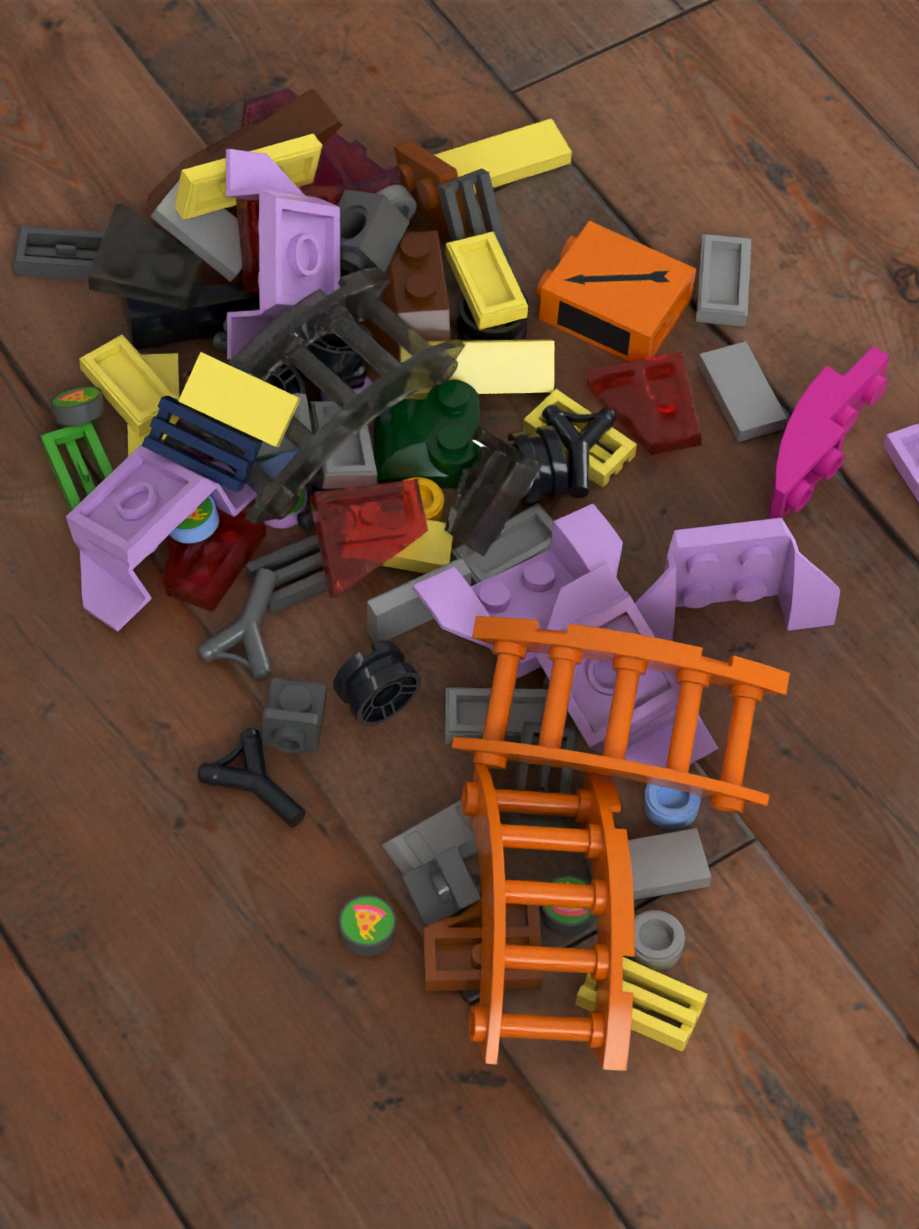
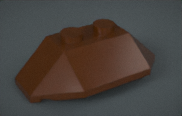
[340,225,451,389]

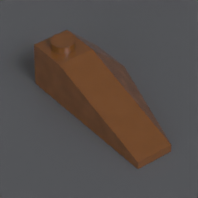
[145,89,343,264]

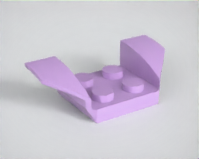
[226,149,341,361]
[66,445,268,632]
[413,504,623,679]
[635,518,840,641]
[534,562,719,768]

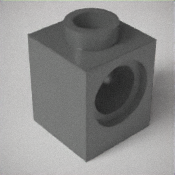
[338,189,410,275]

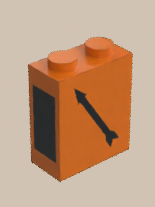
[536,221,696,369]

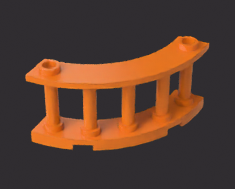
[451,616,790,813]
[461,764,635,1071]

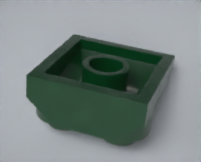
[374,380,479,489]

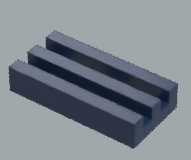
[142,395,263,492]

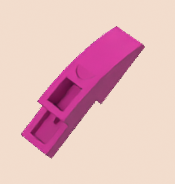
[769,346,890,519]

